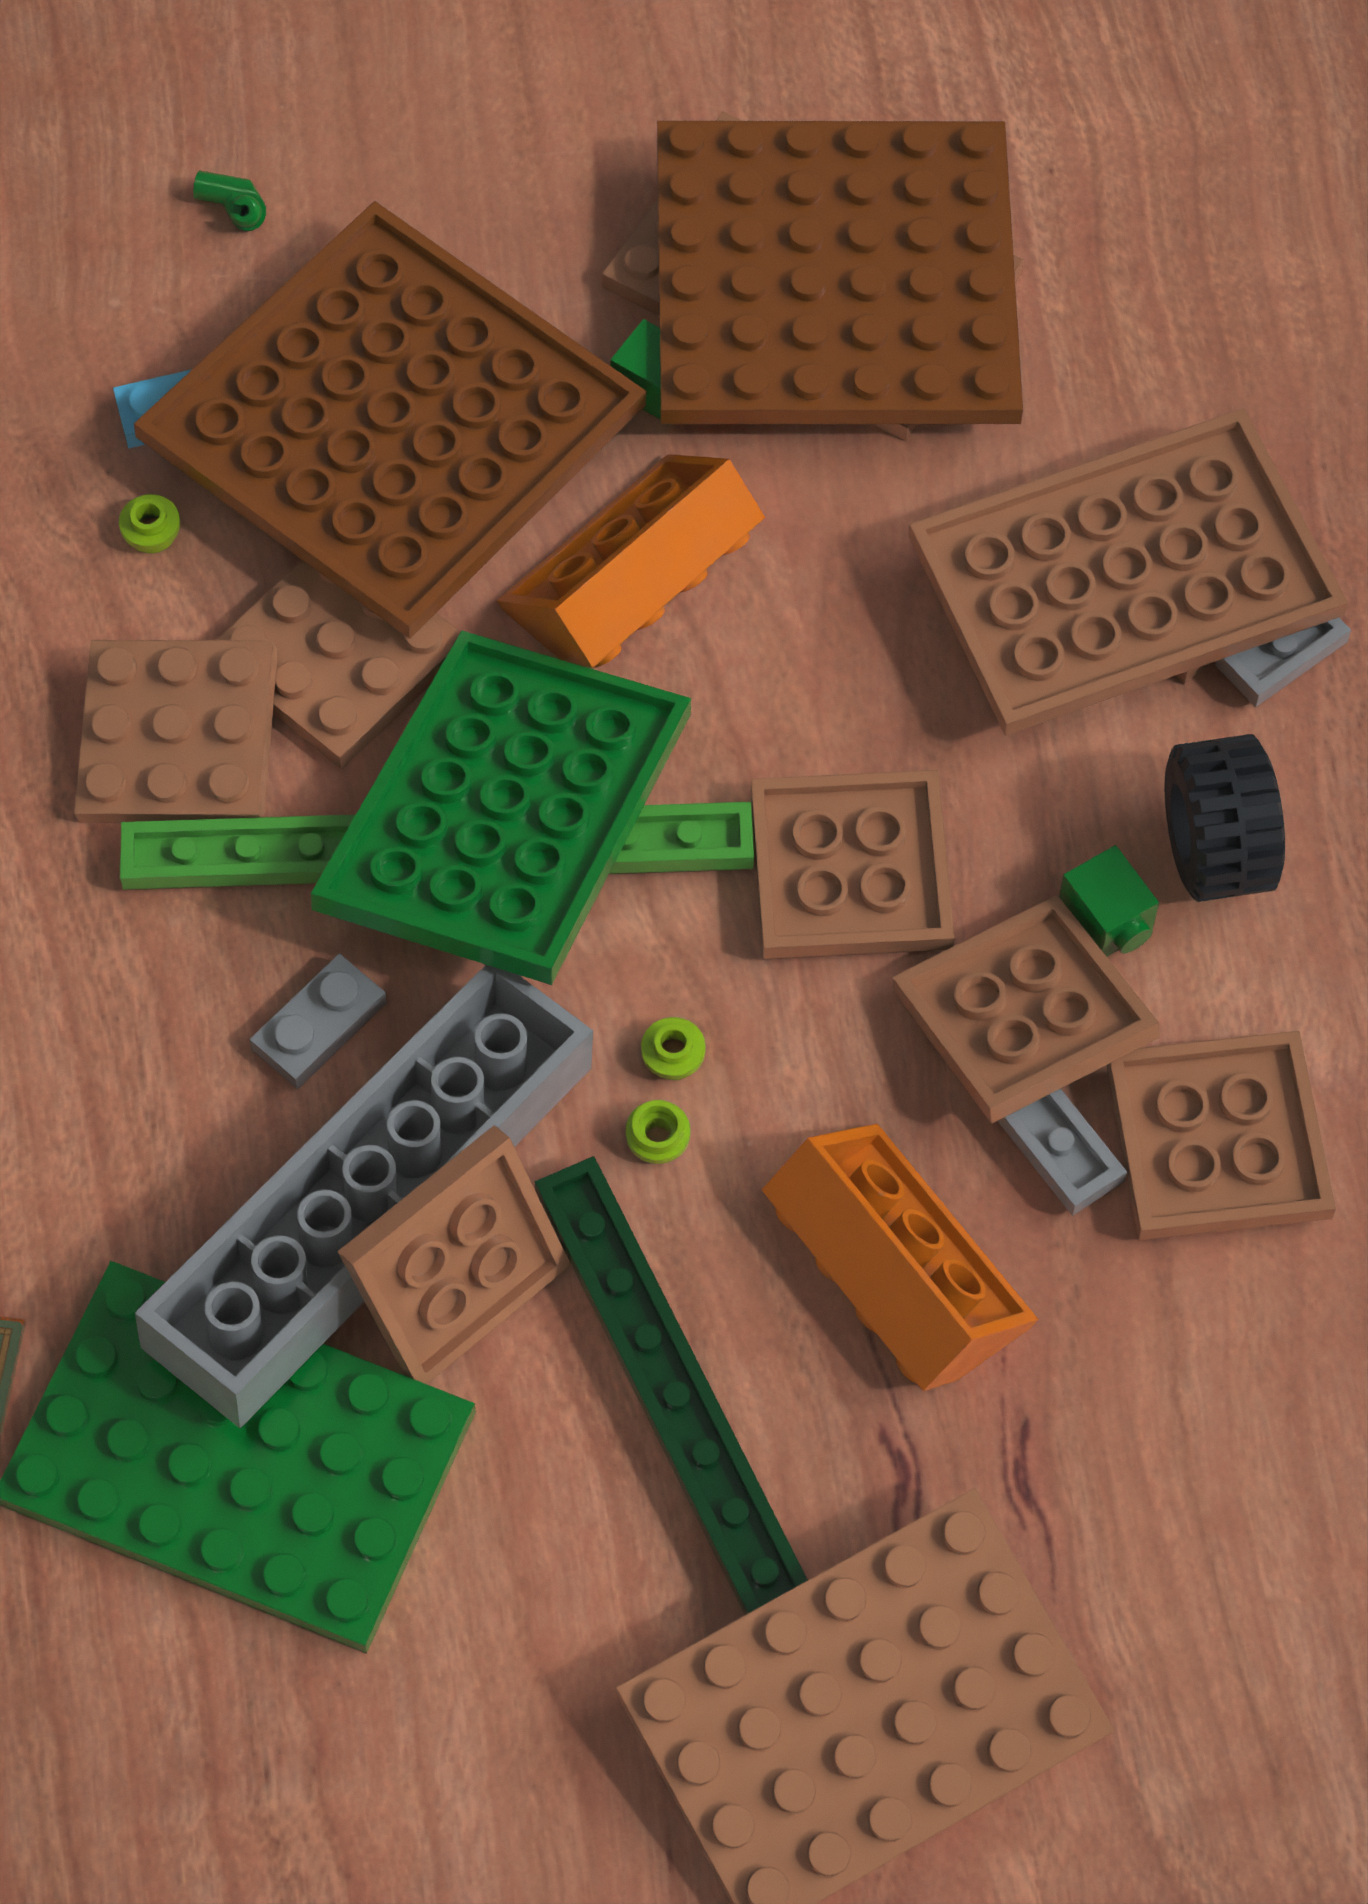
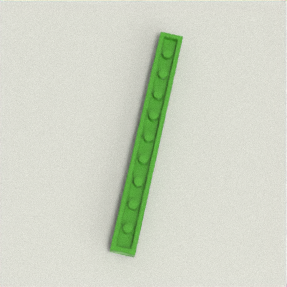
[120,802,754,890]

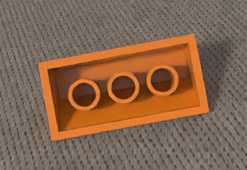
[497,454,765,668]
[762,1123,1039,1391]

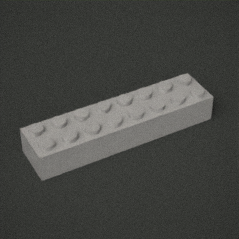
[135,965,593,1428]

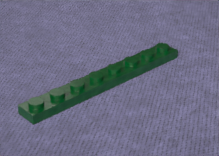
[534,1156,808,1615]

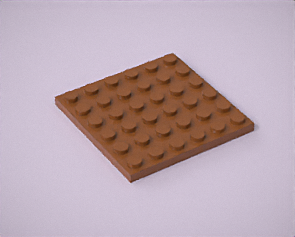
[657,121,1023,424]
[134,201,647,639]

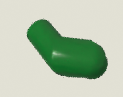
[193,170,266,231]

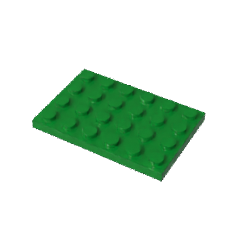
[311,630,691,985]
[0,1261,476,1653]

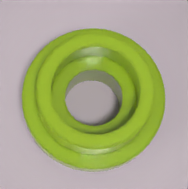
[119,494,180,553]
[641,1017,706,1080]
[625,1100,691,1164]

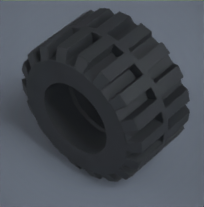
[1164,734,1285,902]

